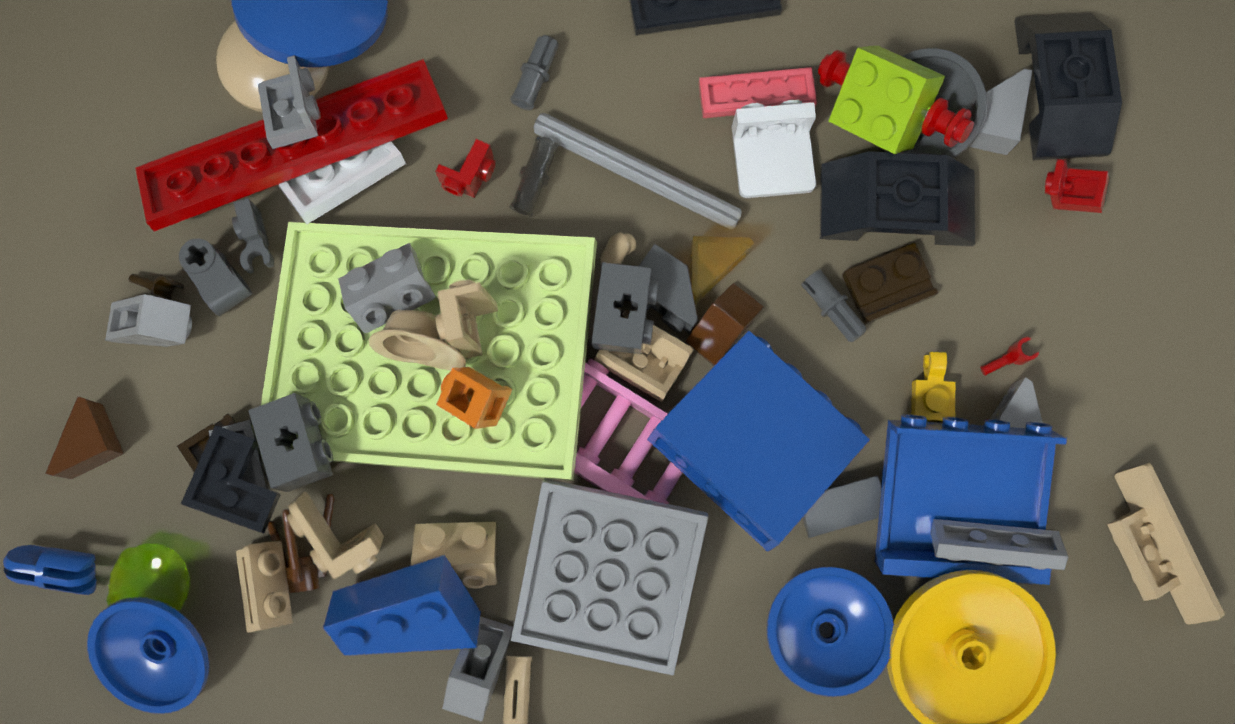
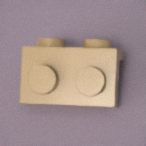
[436,280,498,358]
[594,309,693,402]
[411,522,498,589]
[236,541,293,633]

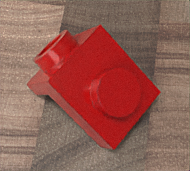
[435,139,496,198]
[1045,159,1109,213]

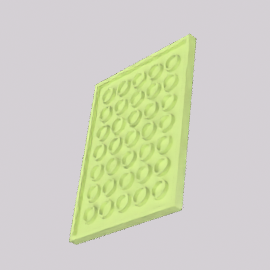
[261,222,597,481]

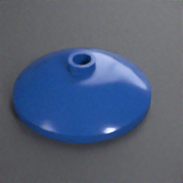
[767,567,894,697]
[87,597,209,714]

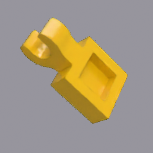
[911,352,956,422]

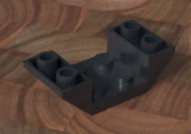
[1014,13,1122,160]
[820,151,975,246]

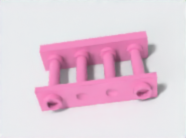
[575,359,682,504]

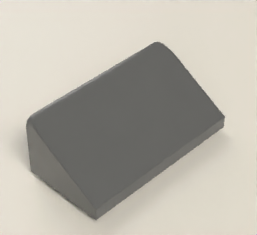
[802,476,881,538]

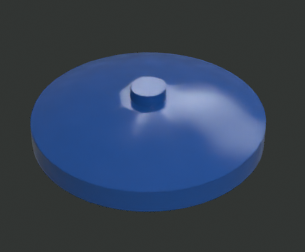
[231,0,388,68]

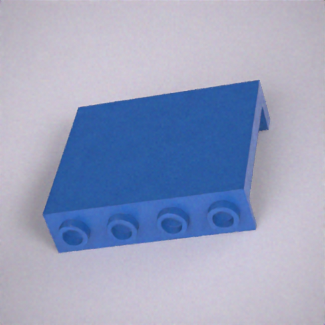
[647,331,870,552]
[874,414,1067,585]

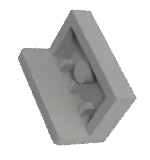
[257,55,321,149]
[338,243,435,333]

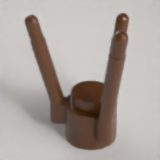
[268,494,334,593]

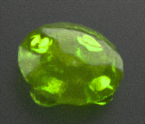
[107,543,190,611]

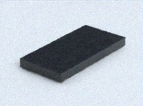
[629,0,782,36]

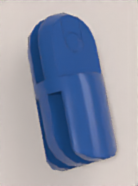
[3,545,97,595]

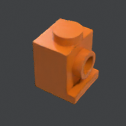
[436,367,513,429]

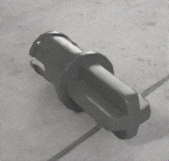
[510,35,558,110]
[801,269,866,342]

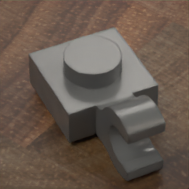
[232,198,274,274]

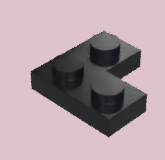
[181,425,281,534]

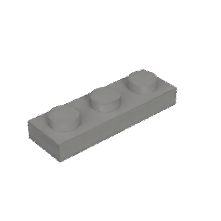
[931,519,1068,570]

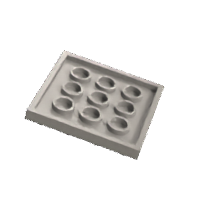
[511,478,708,676]

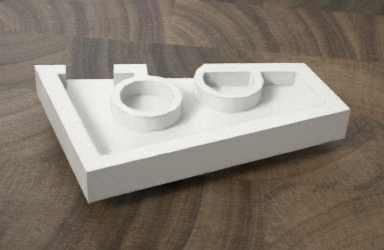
[278,141,406,224]

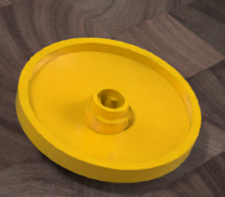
[887,570,1056,724]

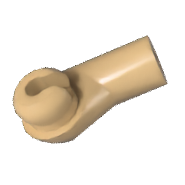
[600,232,636,265]

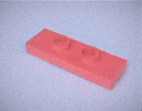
[698,67,817,118]

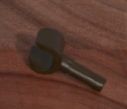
[129,273,184,302]

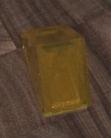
[690,236,754,305]

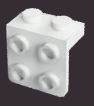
[732,100,816,198]

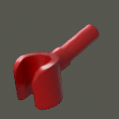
[980,337,1039,376]

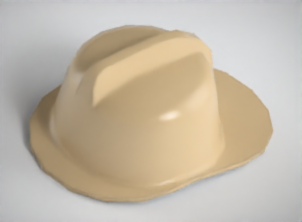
[369,310,466,371]

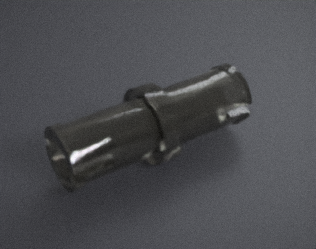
[510,136,559,217]

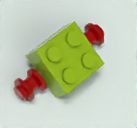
[818,45,974,154]

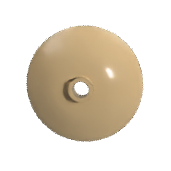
[216,21,330,112]

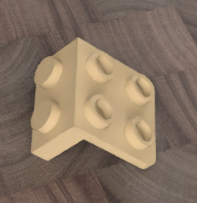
[287,491,384,579]

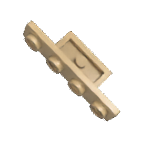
[1107,463,1225,625]

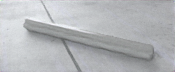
[533,113,742,229]

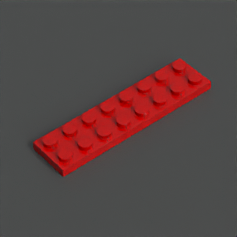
[135,59,448,232]

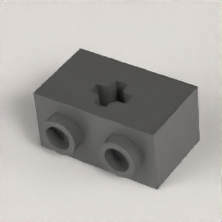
[592,262,659,354]
[249,393,333,492]

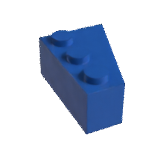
[323,555,481,656]

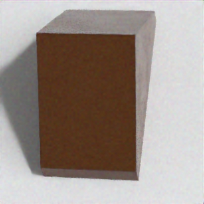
[685,283,764,366]
[46,396,124,479]

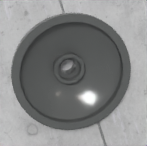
[882,48,987,159]

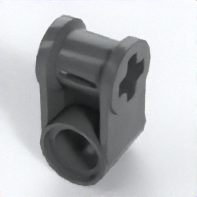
[179,238,253,317]

